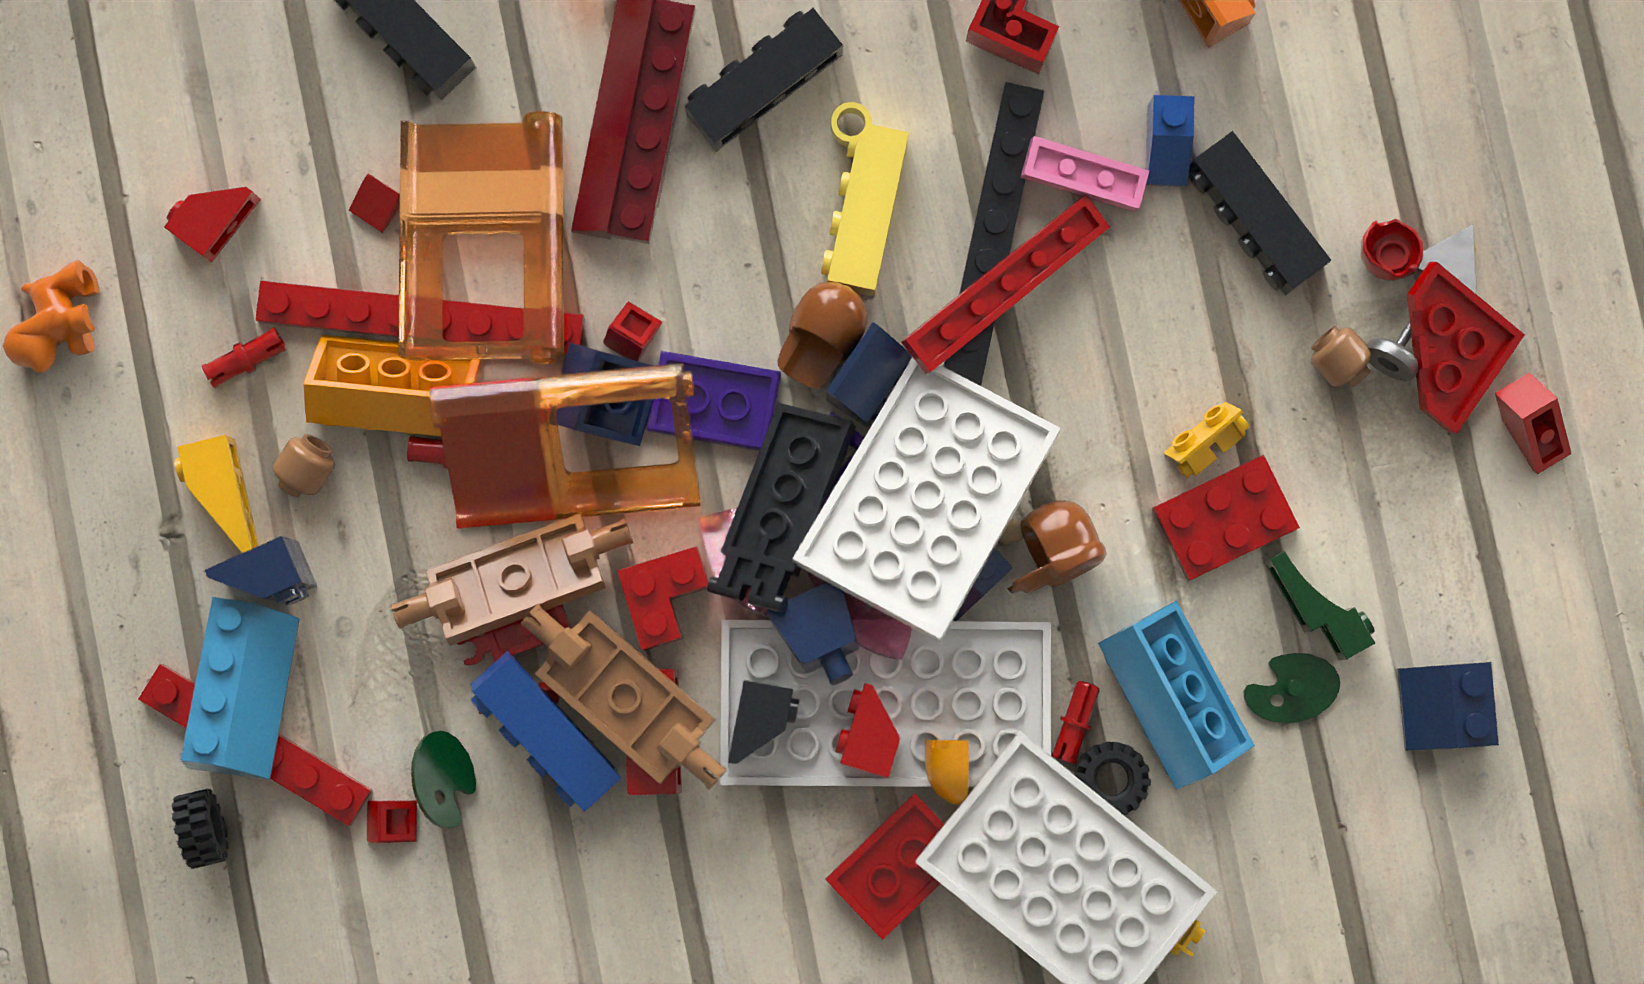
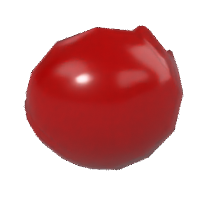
[1361,219,1423,281]

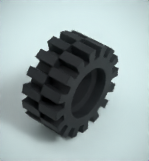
[1074,742,1151,815]
[172,788,229,869]

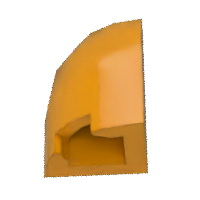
[925,740,969,805]

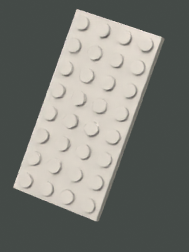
[720,620,1051,787]

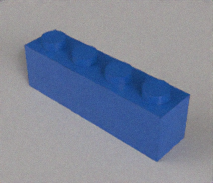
[470,651,622,812]

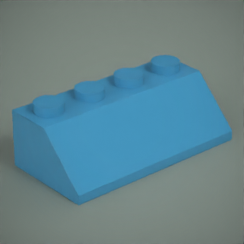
[181,597,300,780]
[1098,601,1255,790]

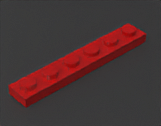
[901,195,1110,374]
[138,664,372,826]

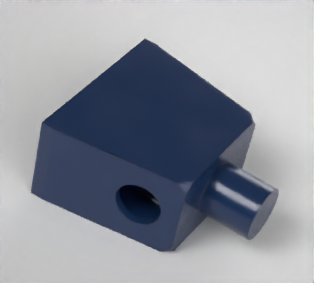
[766,582,859,685]

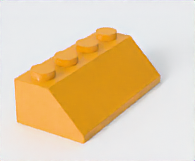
[303,334,482,436]

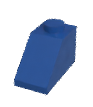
[1146,95,1195,187]

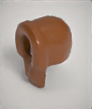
[777,282,867,389]
[1007,500,1107,594]

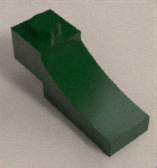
[1263,551,1375,660]

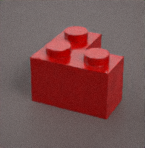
[966,0,1060,75]
[617,546,708,651]

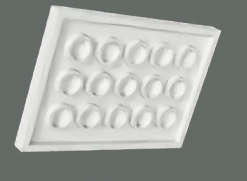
[793,357,1061,643]
[915,731,1217,984]

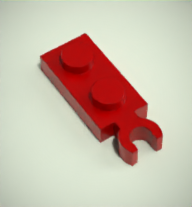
[457,604,572,666]

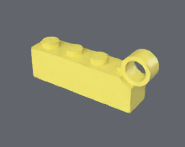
[821,102,909,297]

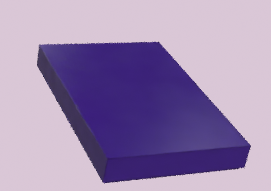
[647,351,781,451]

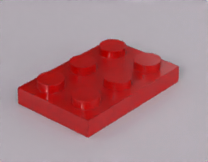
[1152,455,1300,581]
[825,793,944,940]

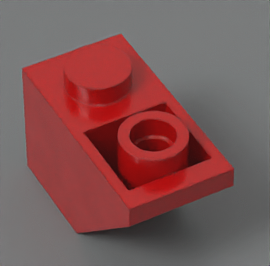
[835,683,901,778]

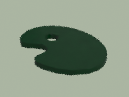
[1243,653,1340,723]
[411,731,476,829]

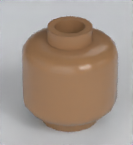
[1311,326,1373,387]
[273,434,335,497]

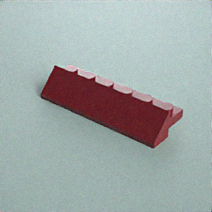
[571,0,696,244]

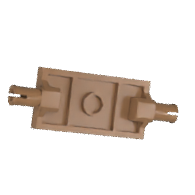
[391,514,634,646]
[521,605,727,790]

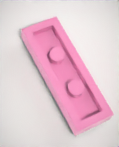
[1021,136,1149,212]

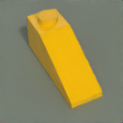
[175,435,259,553]

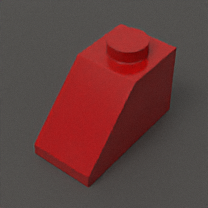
[164,187,261,263]
[1495,372,1572,474]

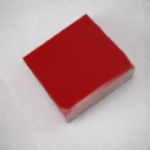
[348,173,400,233]
[603,301,662,361]
[367,800,417,843]

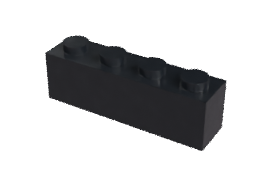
[333,0,476,101]
[685,8,843,152]
[1189,131,1331,296]

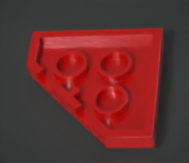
[1407,262,1525,434]

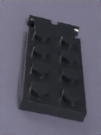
[707,403,856,613]

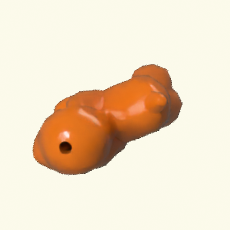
[3,260,100,373]

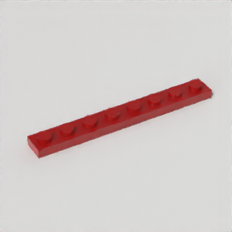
[255,281,584,355]

